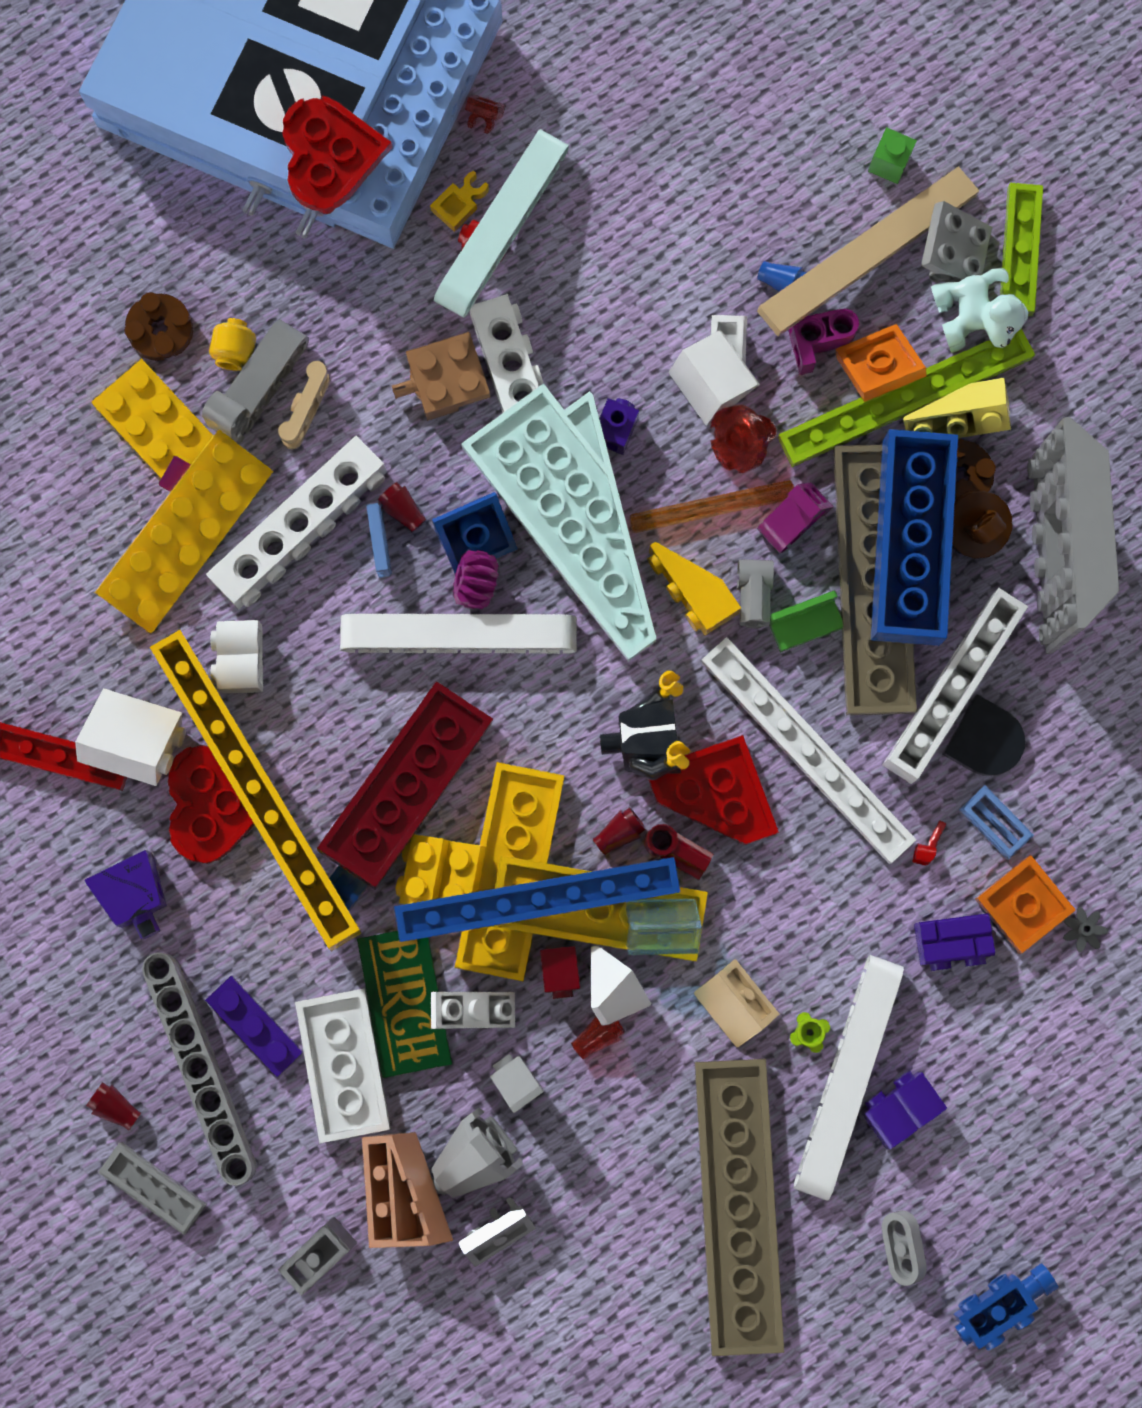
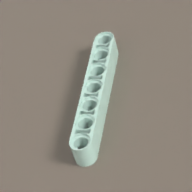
[434,129,569,318]

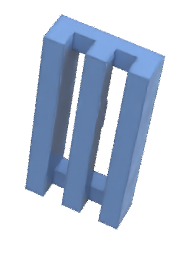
[366,503,392,578]
[959,785,1034,860]

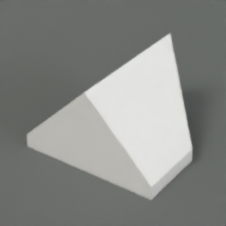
[591,946,651,1025]

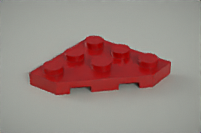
[648,735,779,845]

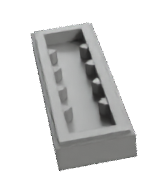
[98,1142,207,1235]

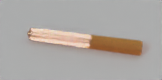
[629,480,794,533]

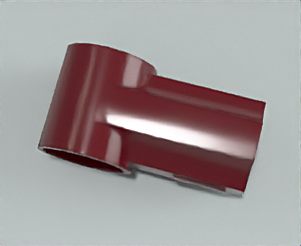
[644,824,714,881]

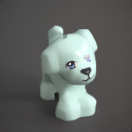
[931,268,1029,353]

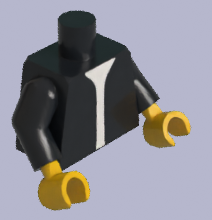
[600,671,690,780]

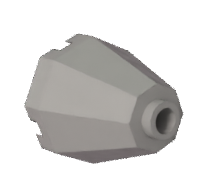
[431,1108,523,1198]

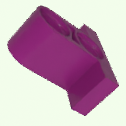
[788,309,859,375]
[757,482,834,554]

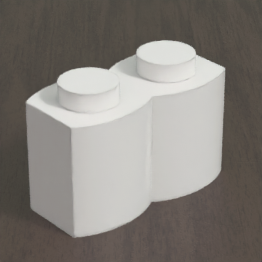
[210,620,263,694]

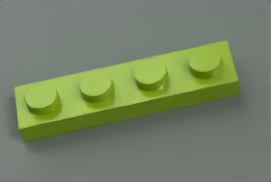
[1000,182,1043,316]

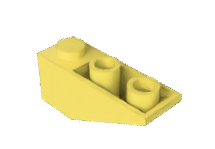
[903,378,1011,438]

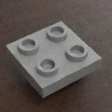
[921,201,992,283]

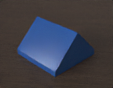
[432,492,518,573]

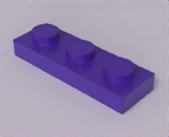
[205,976,304,1077]

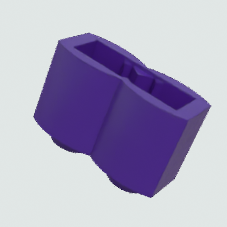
[861,1070,947,1149]

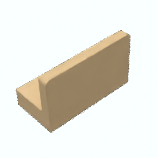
[694,959,779,1047]

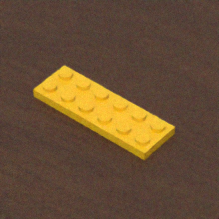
[94,430,274,634]
[454,762,565,982]
[491,856,708,962]

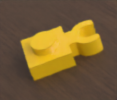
[430,171,489,232]

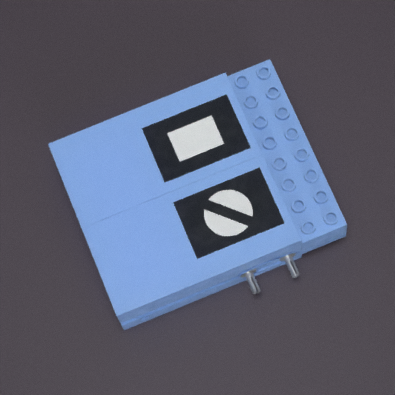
[79,0,503,249]

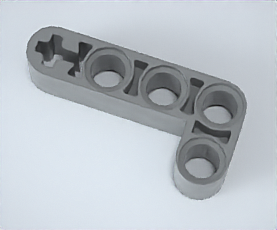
[202,319,309,444]

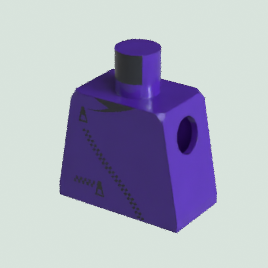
[85,850,167,940]

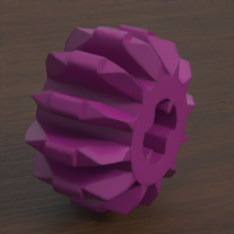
[453,550,499,609]

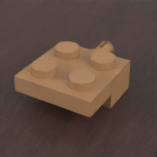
[391,332,490,421]

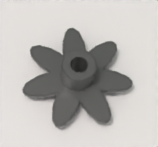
[1063,907,1108,952]

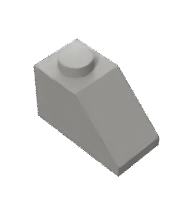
[490,1054,544,1113]

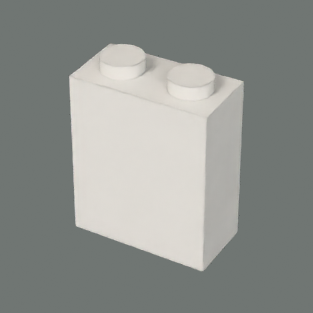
[75,688,186,786]

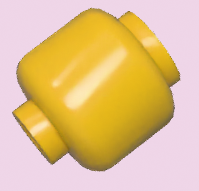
[209,318,256,371]

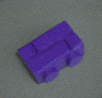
[914,913,995,971]

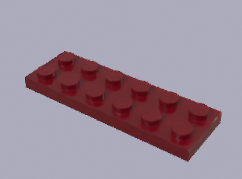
[317,681,493,890]

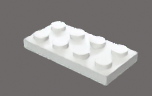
[295,988,391,1144]

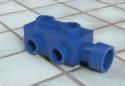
[953,1263,1059,1350]

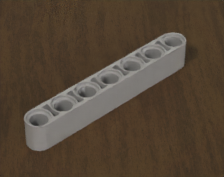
[142,952,257,1186]

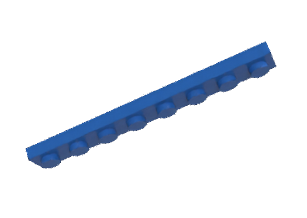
[394,857,680,942]

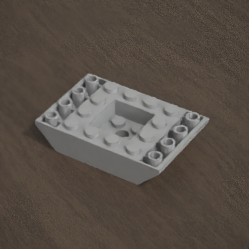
[1027,417,1119,654]

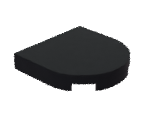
[942,694,1025,776]

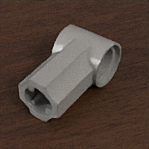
[737,559,774,629]

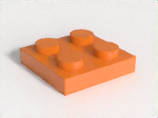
[835,324,926,402]
[975,855,1076,954]

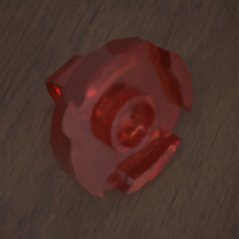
[710,404,777,473]

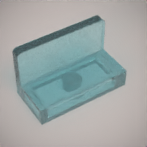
[626,899,702,955]

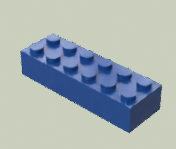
[871,429,958,646]

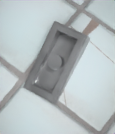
[278,1217,357,1296]

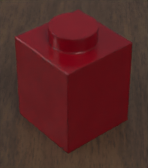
[540,946,580,999]

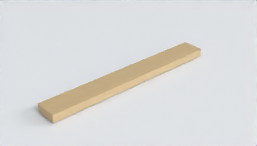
[757,166,979,336]

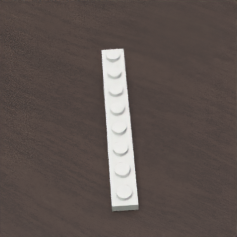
[701,637,916,864]

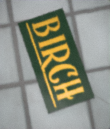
[357,931,452,1078]

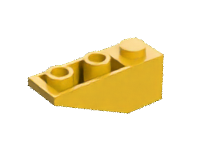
[647,542,741,636]

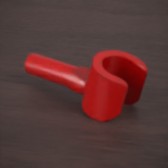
[912,820,947,866]

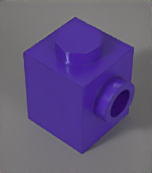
[599,398,639,455]

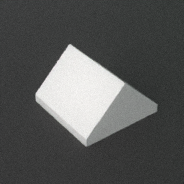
[668,330,760,426]

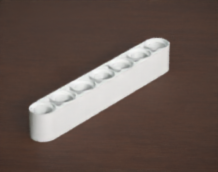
[340,614,577,654]
[794,955,904,1201]

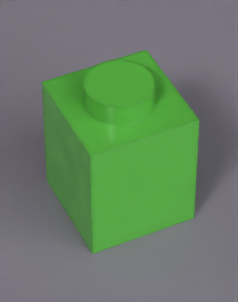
[868,127,917,184]

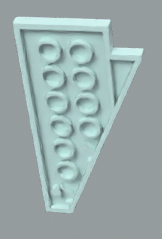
[461,383,656,662]

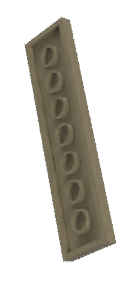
[833,445,917,716]
[694,1059,784,1356]

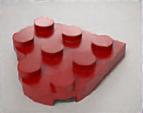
[282,96,392,214]
[167,745,255,864]

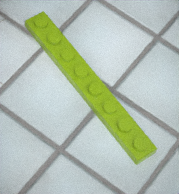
[778,328,1035,467]

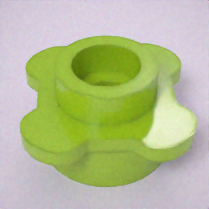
[790,1012,830,1053]

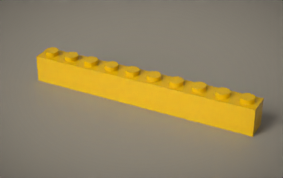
[150,630,361,952]

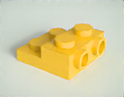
[395,834,486,905]

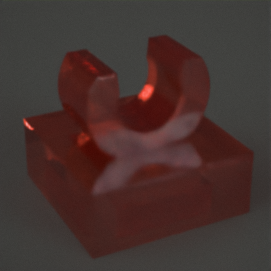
[465,95,506,134]

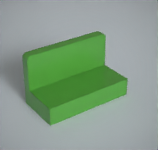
[769,590,843,653]

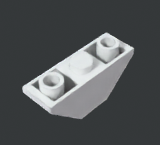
[431,992,515,1029]

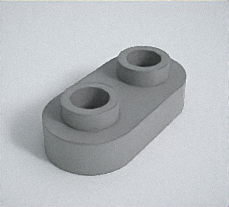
[881,1210,927,1286]

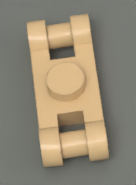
[278,361,330,449]

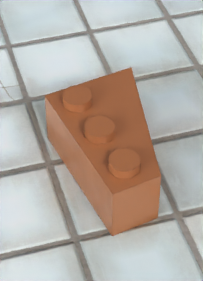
[362,1132,453,1248]

